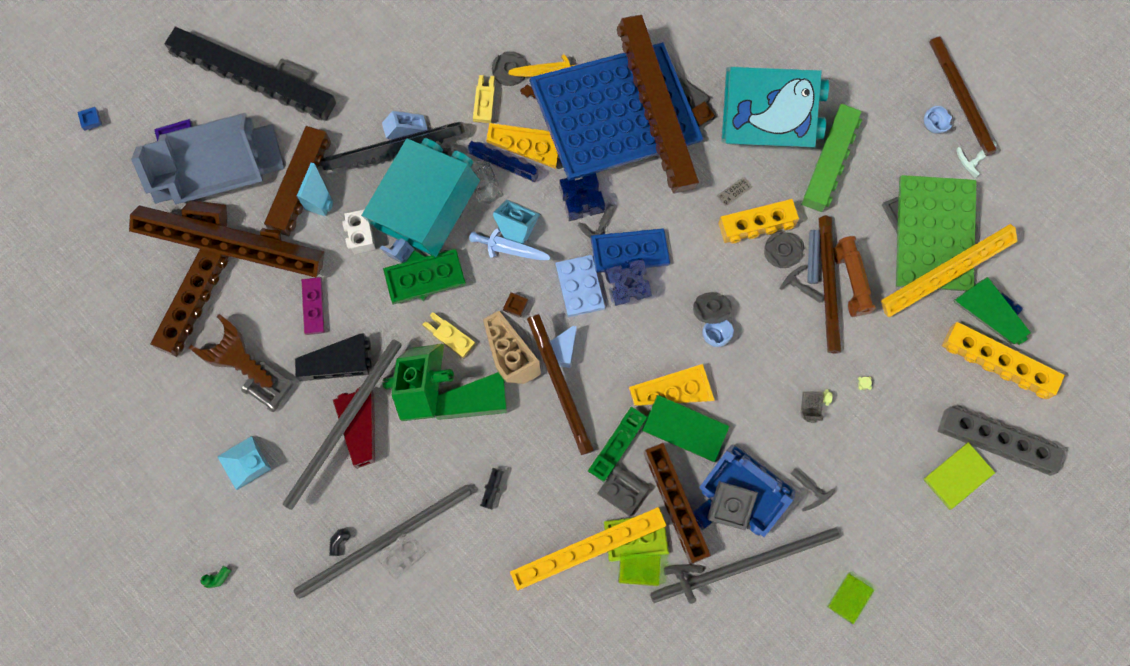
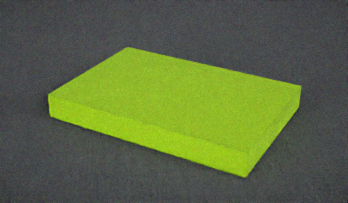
[923,442,995,510]
[603,514,669,562]

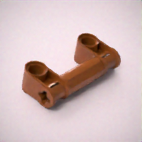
[834,236,876,317]

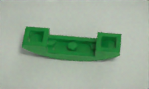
[587,406,647,482]

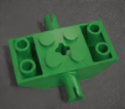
[382,343,454,421]

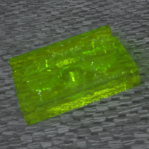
[618,553,661,586]
[827,573,874,624]

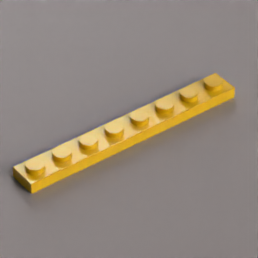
[881,224,1018,317]
[510,507,666,591]

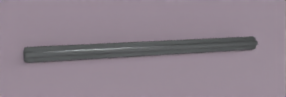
[283,339,402,510]
[293,485,472,599]
[650,528,840,603]

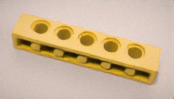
[942,322,1065,399]

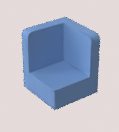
[380,238,414,263]

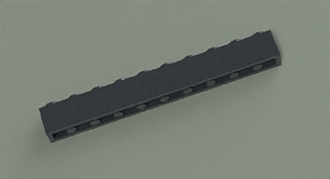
[164,26,337,121]

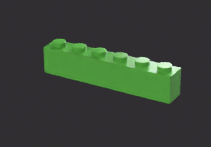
[801,103,862,212]

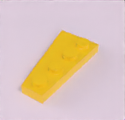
[486,123,558,169]
[628,364,715,406]

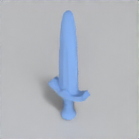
[469,228,551,260]

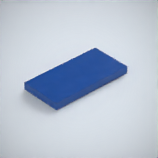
[590,228,670,273]

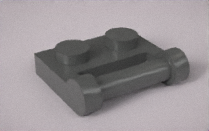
[241,362,294,412]
[597,464,650,517]

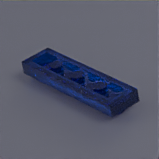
[468,141,538,183]

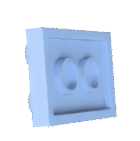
[555,255,605,317]

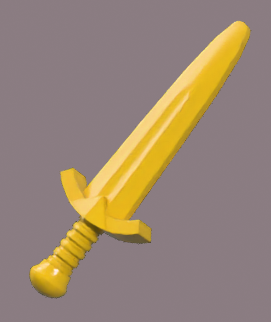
[508,54,578,77]

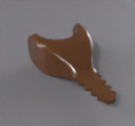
[188,314,273,388]

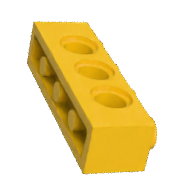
[718,199,799,244]

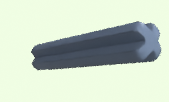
[807,230,820,284]

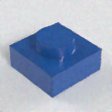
[77,107,102,131]

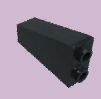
[295,333,372,381]

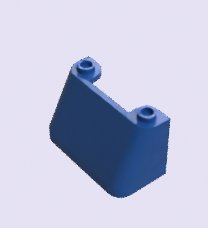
[699,445,796,537]

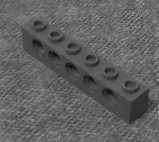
[937,406,1065,476]

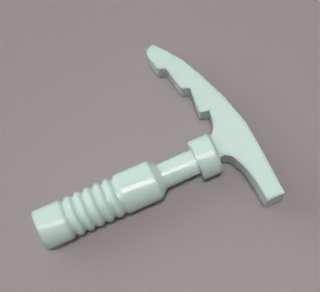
[956,141,997,178]

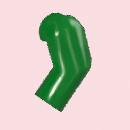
[200,565,232,588]

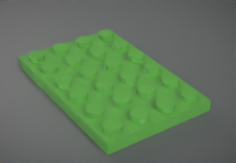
[896,175,976,291]

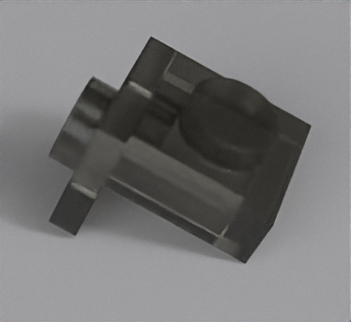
[801,392,824,423]

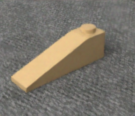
[483,311,541,384]

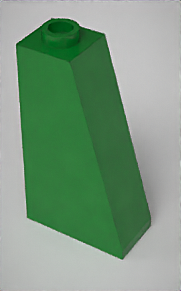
[953,277,1031,345]
[435,372,507,420]

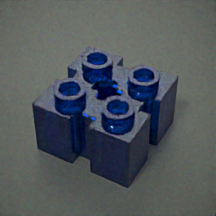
[559,173,605,221]
[603,257,652,306]

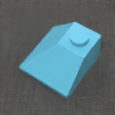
[297,163,333,216]
[493,200,540,244]
[217,436,271,490]

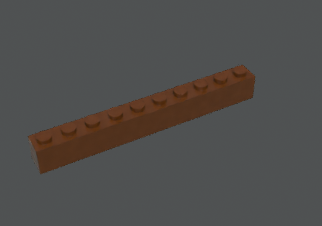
[617,14,699,194]
[129,205,325,278]

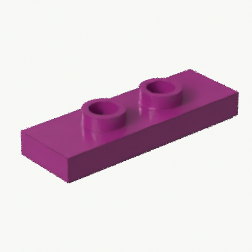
[301,277,325,335]

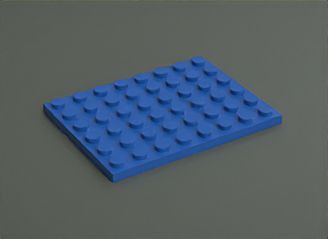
[529,42,703,181]

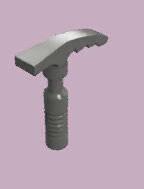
[578,204,614,238]
[779,265,824,303]
[790,468,835,511]
[664,565,703,604]

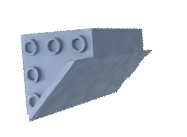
[131,112,284,205]

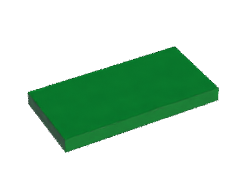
[383,249,466,305]
[642,395,730,463]

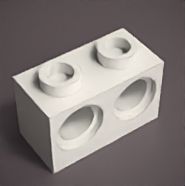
[342,209,376,254]

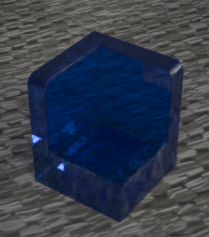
[693,498,713,531]

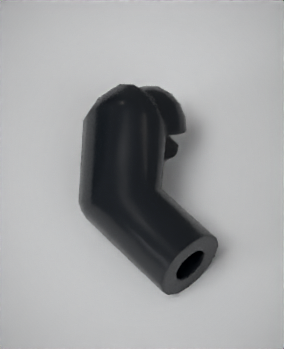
[329,528,350,556]

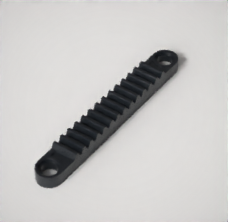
[320,122,465,170]

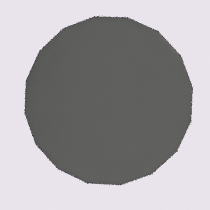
[492,51,527,86]
[764,232,802,268]
[693,292,732,324]

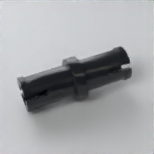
[480,468,504,510]

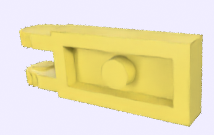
[473,75,495,123]
[422,312,475,359]

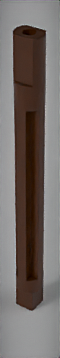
[929,36,997,156]
[818,215,841,354]
[527,314,594,455]

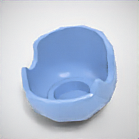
[924,106,952,134]
[702,319,734,347]

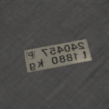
[717,177,752,206]

